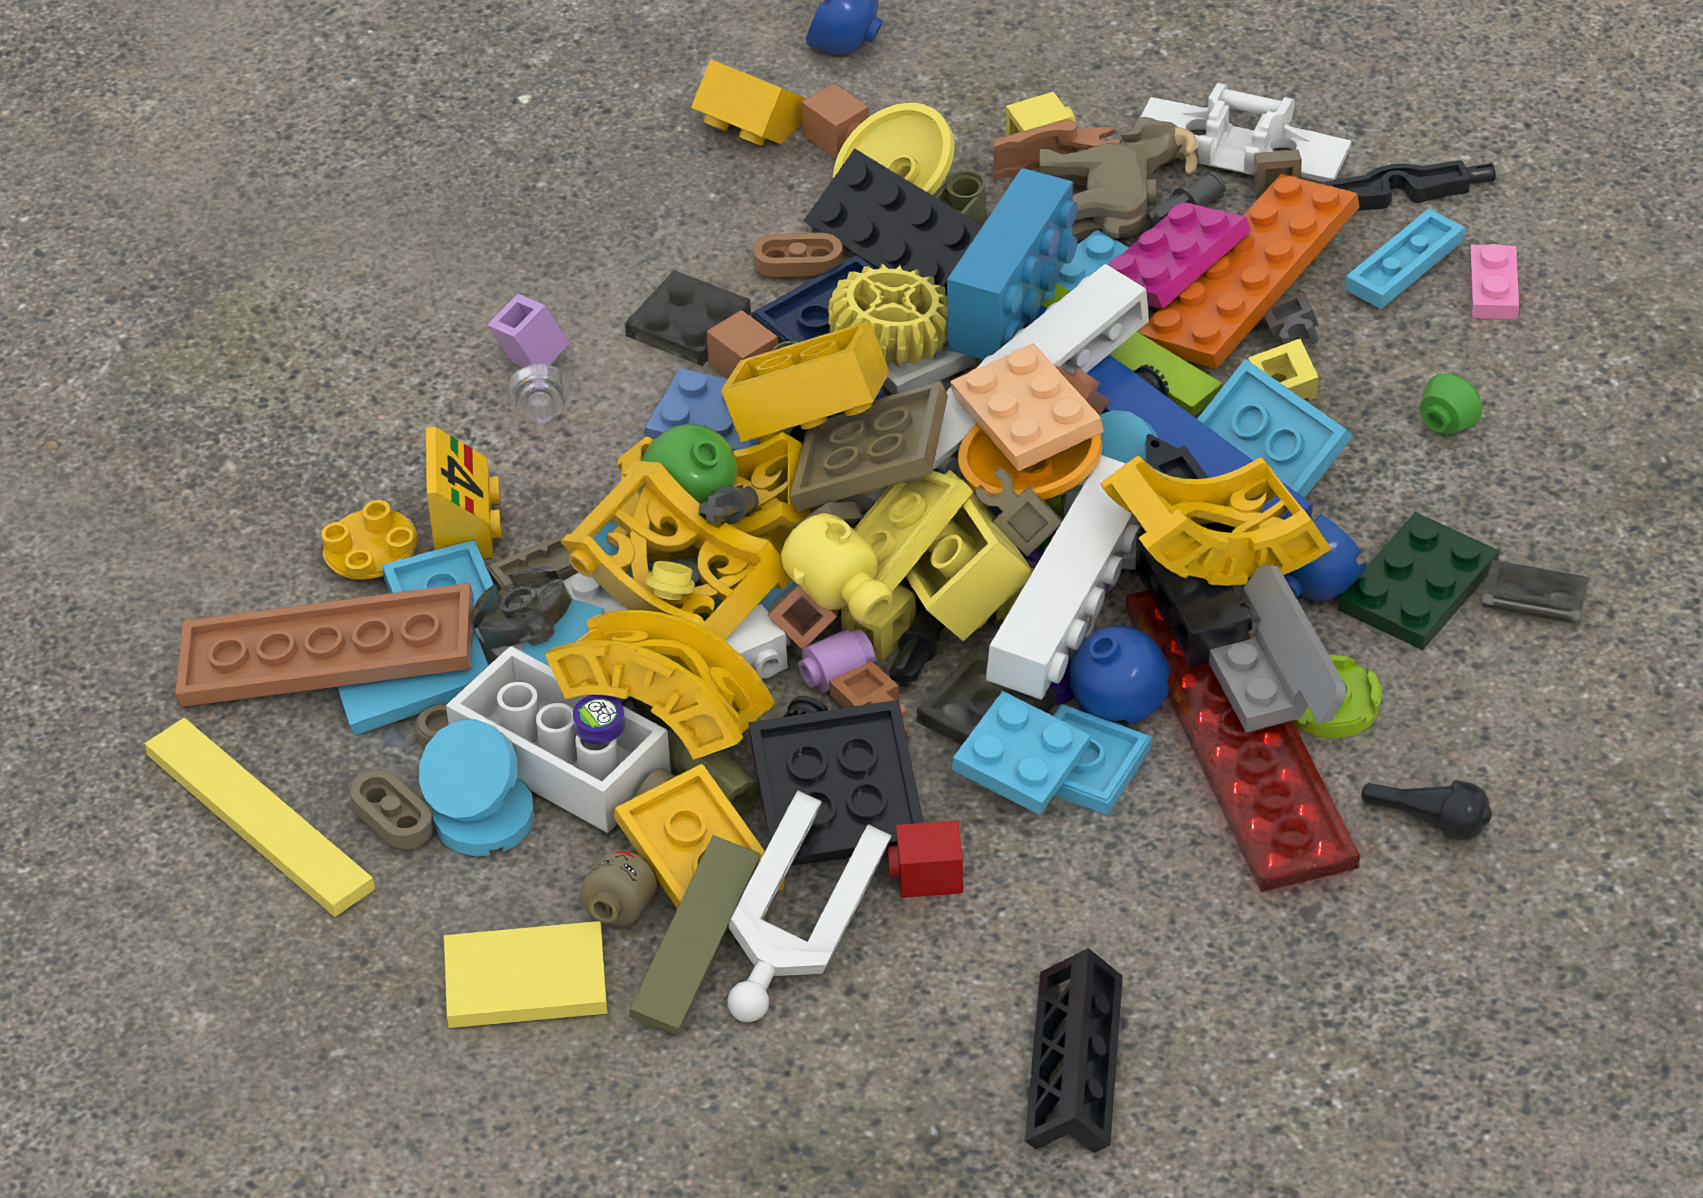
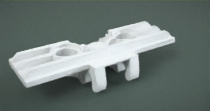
[1141,83,1351,184]

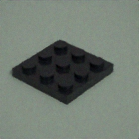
[748,700,924,866]

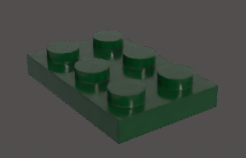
[1338,512,1499,650]

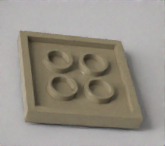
[790,381,948,512]

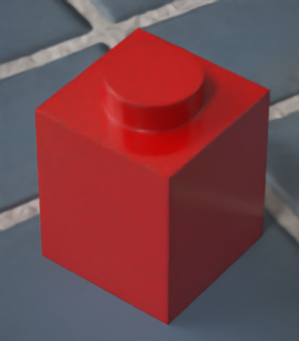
[887,820,963,898]

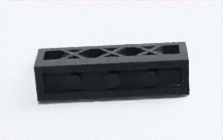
[1025,948,1123,1153]

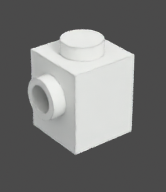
[725,604,790,679]

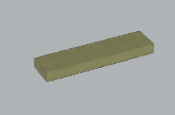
[629,835,761,1036]

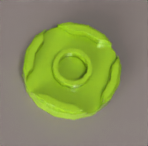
[1291,654,1382,739]

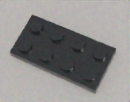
[804,148,982,296]

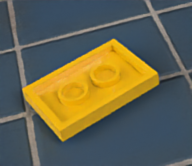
[614,764,785,909]

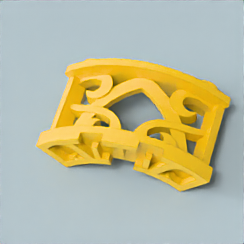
[613,432,811,569]
[1101,456,1332,586]
[561,461,792,641]
[545,610,775,760]

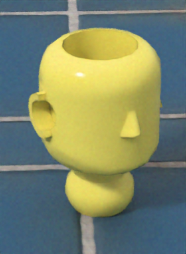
[781,513,893,624]

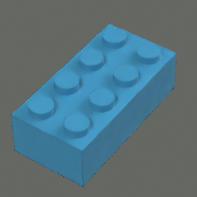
[947,168,1078,360]

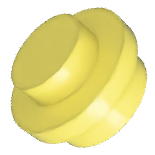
[645,561,695,600]

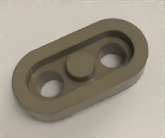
[350,770,433,849]

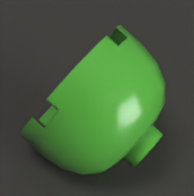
[642,424,738,520]

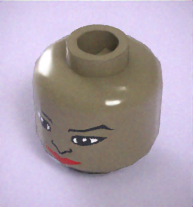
[580,850,657,928]

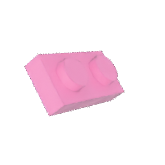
[1469,244,1519,320]

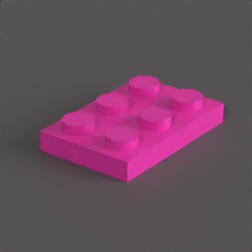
[1109,202,1251,309]

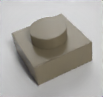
[1254,149,1302,200]

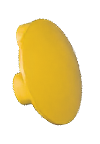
[321,500,418,580]

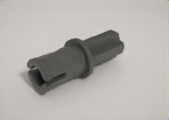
[1147,171,1226,229]
[699,485,759,525]

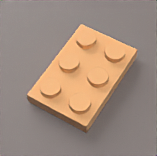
[950,343,1104,471]

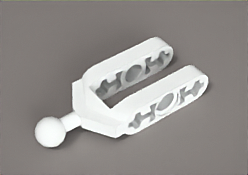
[727,790,892,1023]

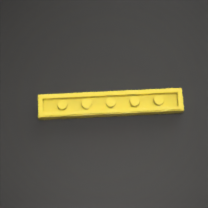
[144,718,375,917]

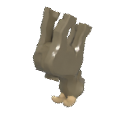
[1040,117,1198,242]

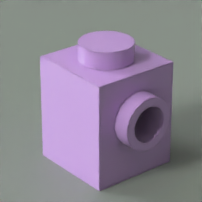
[487,294,570,375]

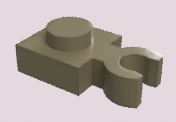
[975,467,1063,556]

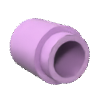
[798,629,876,693]

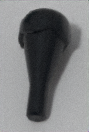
[1361,780,1492,840]

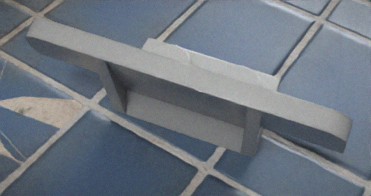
[1209,564,1346,732]

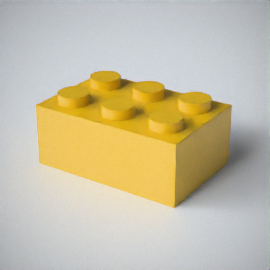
[721,320,890,443]

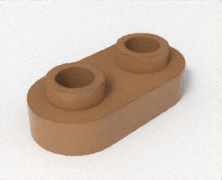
[753,233,843,278]

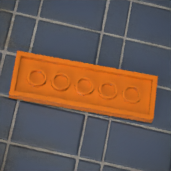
[1138,174,1359,369]

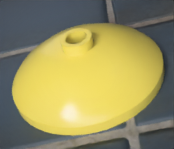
[833,103,955,195]

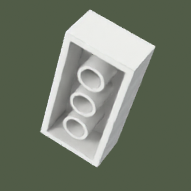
[446,646,671,833]

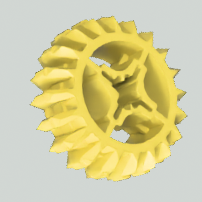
[828,264,948,368]

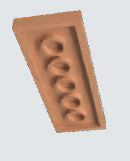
[175,583,474,707]

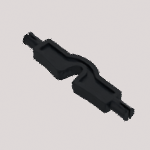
[1324,160,1496,211]

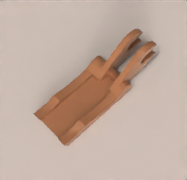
[993,120,1122,181]

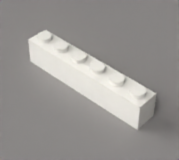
[986,455,1141,700]

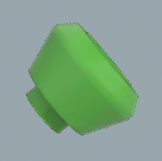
[1420,374,1482,435]

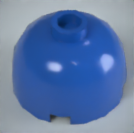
[806,0,883,55]
[1282,506,1367,601]
[1069,625,1171,725]

